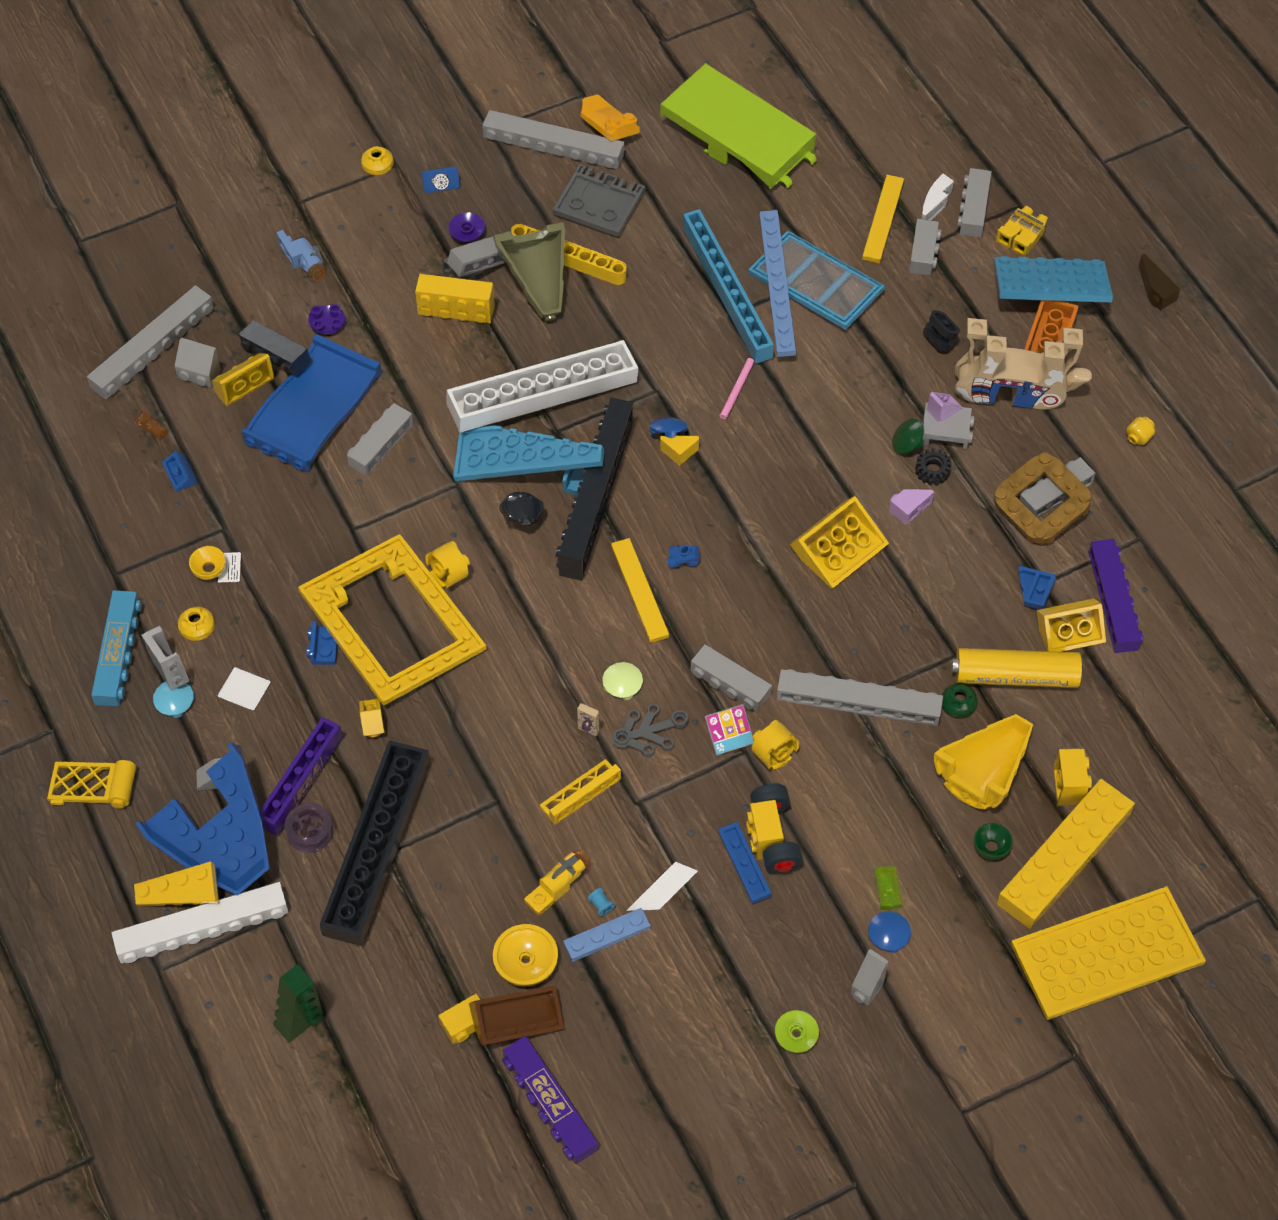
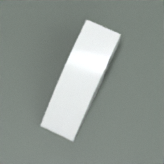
[921,174,954,221]

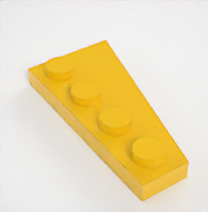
[134,861,219,907]

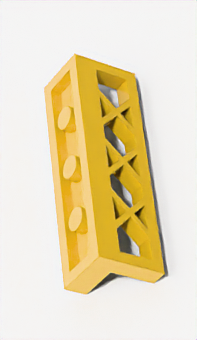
[540,759,621,825]

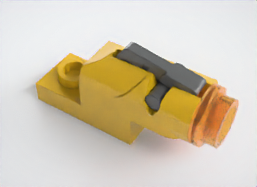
[524,849,590,916]

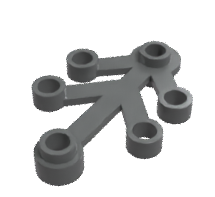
[612,703,688,758]

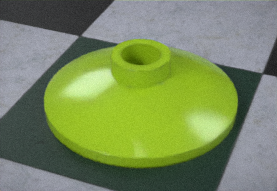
[775,1010,819,1053]

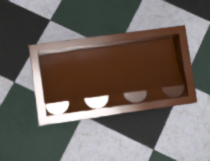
[469,986,564,1045]

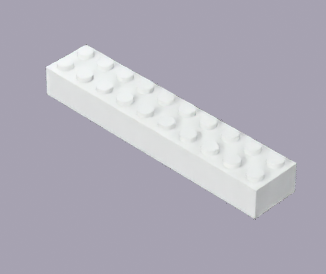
[446,340,638,433]

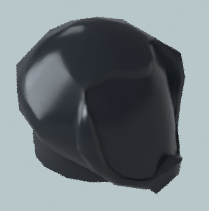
[499,492,544,525]

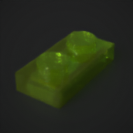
[874,865,902,910]

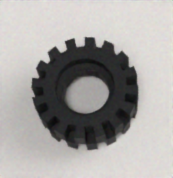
[915,448,952,486]

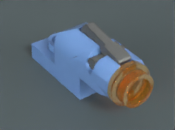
[276,230,326,280]

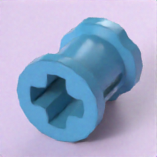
[587,888,615,917]

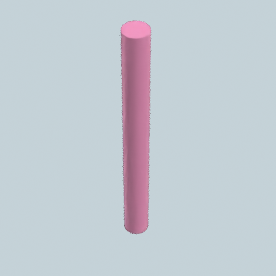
[720,358,754,420]

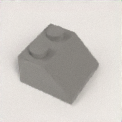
[175,338,221,388]

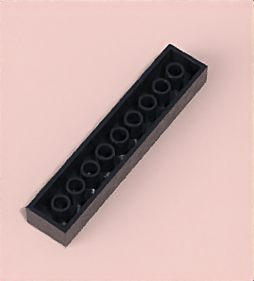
[556,397,633,581]
[319,740,430,946]

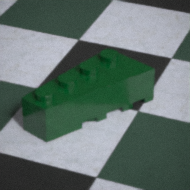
[273,964,324,1043]

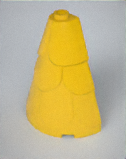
[934,714,1033,809]

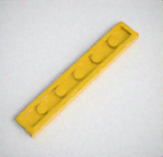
[862,175,904,264]
[611,538,669,643]

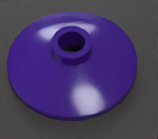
[449,212,485,242]

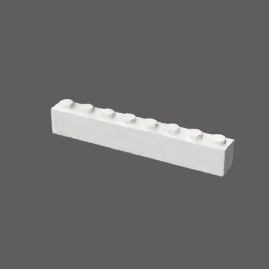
[112,882,289,963]

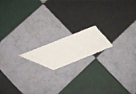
[626,862,698,911]

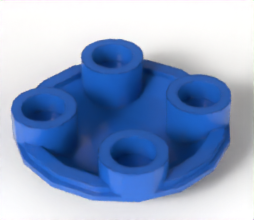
[650,417,687,437]
[868,911,911,953]

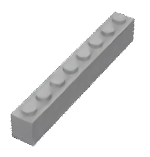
[482,110,624,169]
[86,285,214,400]
[776,669,943,727]

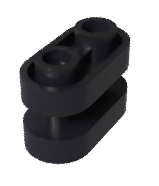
[923,310,960,352]

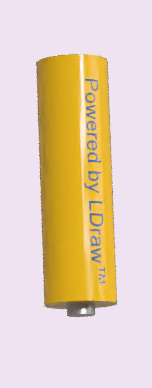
[952,648,1082,688]

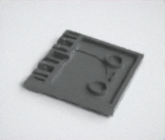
[552,163,646,237]

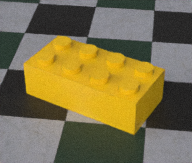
[415,274,495,323]

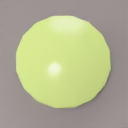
[603,662,643,700]

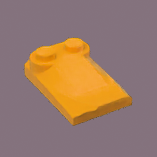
[580,94,640,141]

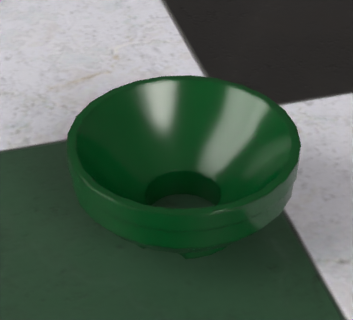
[942,683,978,719]
[974,823,1013,860]

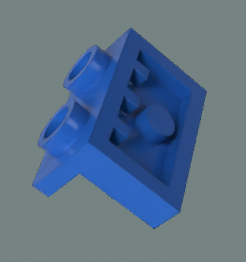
[306,621,337,665]

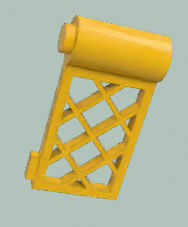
[47,760,136,809]

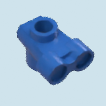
[668,545,700,568]

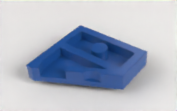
[1019,566,1056,610]

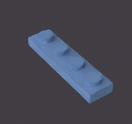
[563,908,650,962]

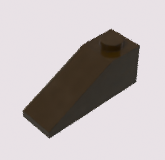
[1138,253,1180,310]

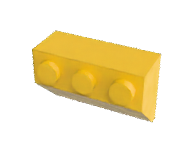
[212,353,274,406]
[1037,598,1106,652]

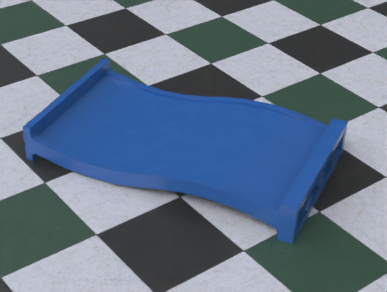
[242,334,382,473]

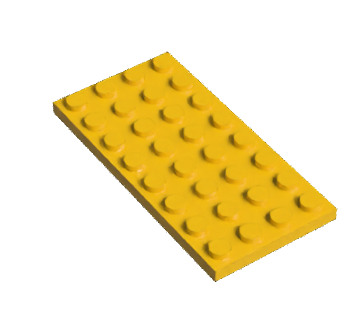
[1011,886,1206,1020]

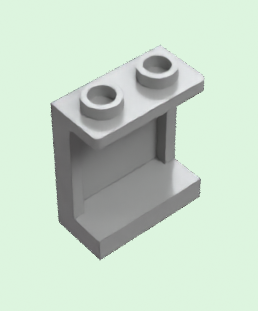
[923,403,974,449]
[141,626,189,691]

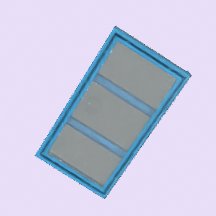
[748,231,885,330]

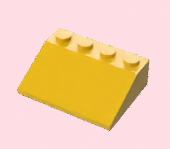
[790,496,889,589]

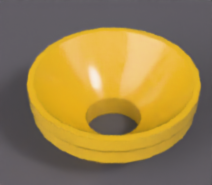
[361,146,394,175]
[189,546,226,580]
[178,607,215,641]

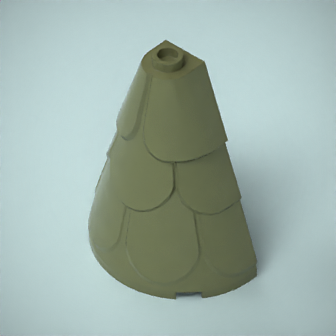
[493,222,565,321]

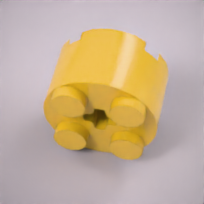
[425,541,470,588]
[752,720,800,770]

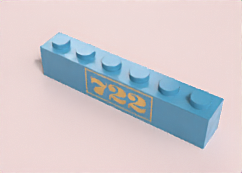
[91,590,142,707]

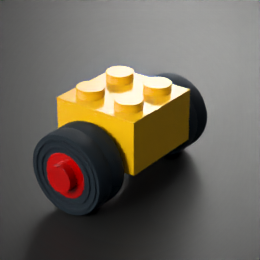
[746,783,803,874]

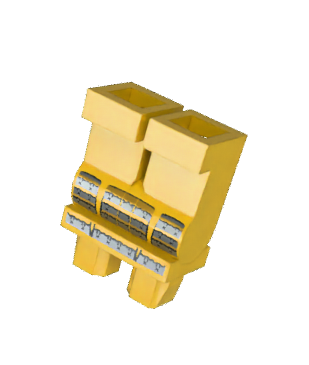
[996,206,1048,257]

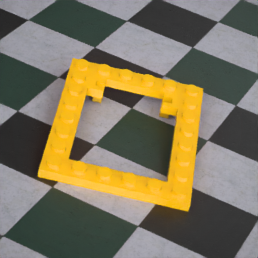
[298,534,486,706]

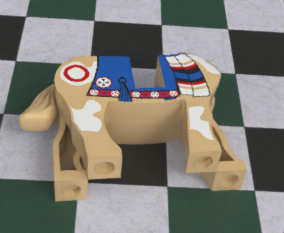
[955,318,1092,409]

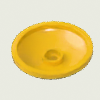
[493,924,558,986]

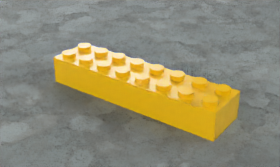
[997,779,1135,930]

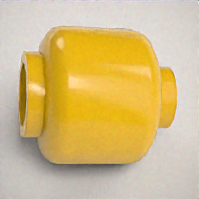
[1126,417,1155,445]

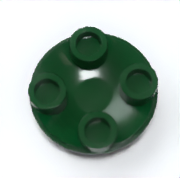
[892,419,924,455]

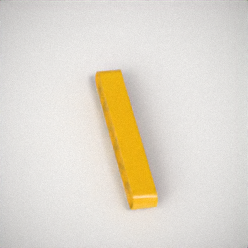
[511,224,626,285]

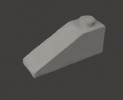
[850,949,889,1006]

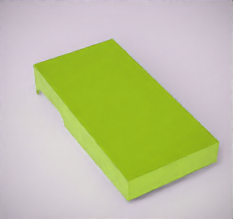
[660,63,817,189]

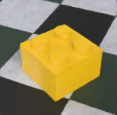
[1053,749,1092,806]

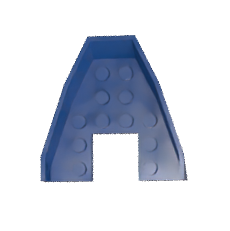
[136,743,269,895]

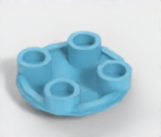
[153,682,194,718]

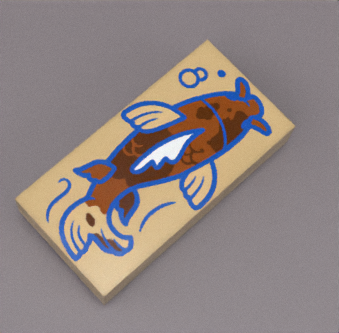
[577,703,600,736]

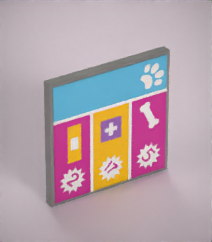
[704,704,754,756]

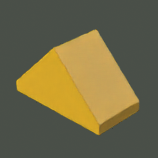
[660,436,699,466]

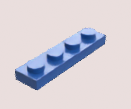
[718,822,772,904]

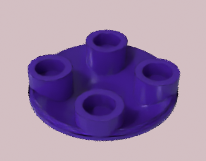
[308,304,345,334]

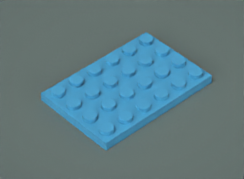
[994,256,1113,303]

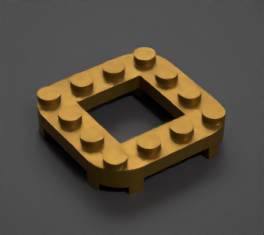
[995,452,1091,545]

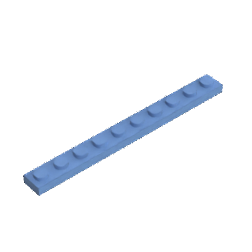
[759,210,796,357]

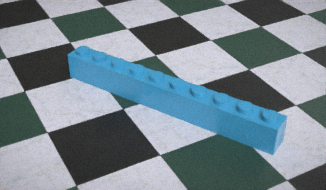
[683,209,774,364]

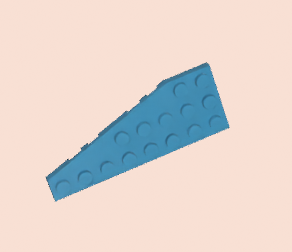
[453,425,604,481]

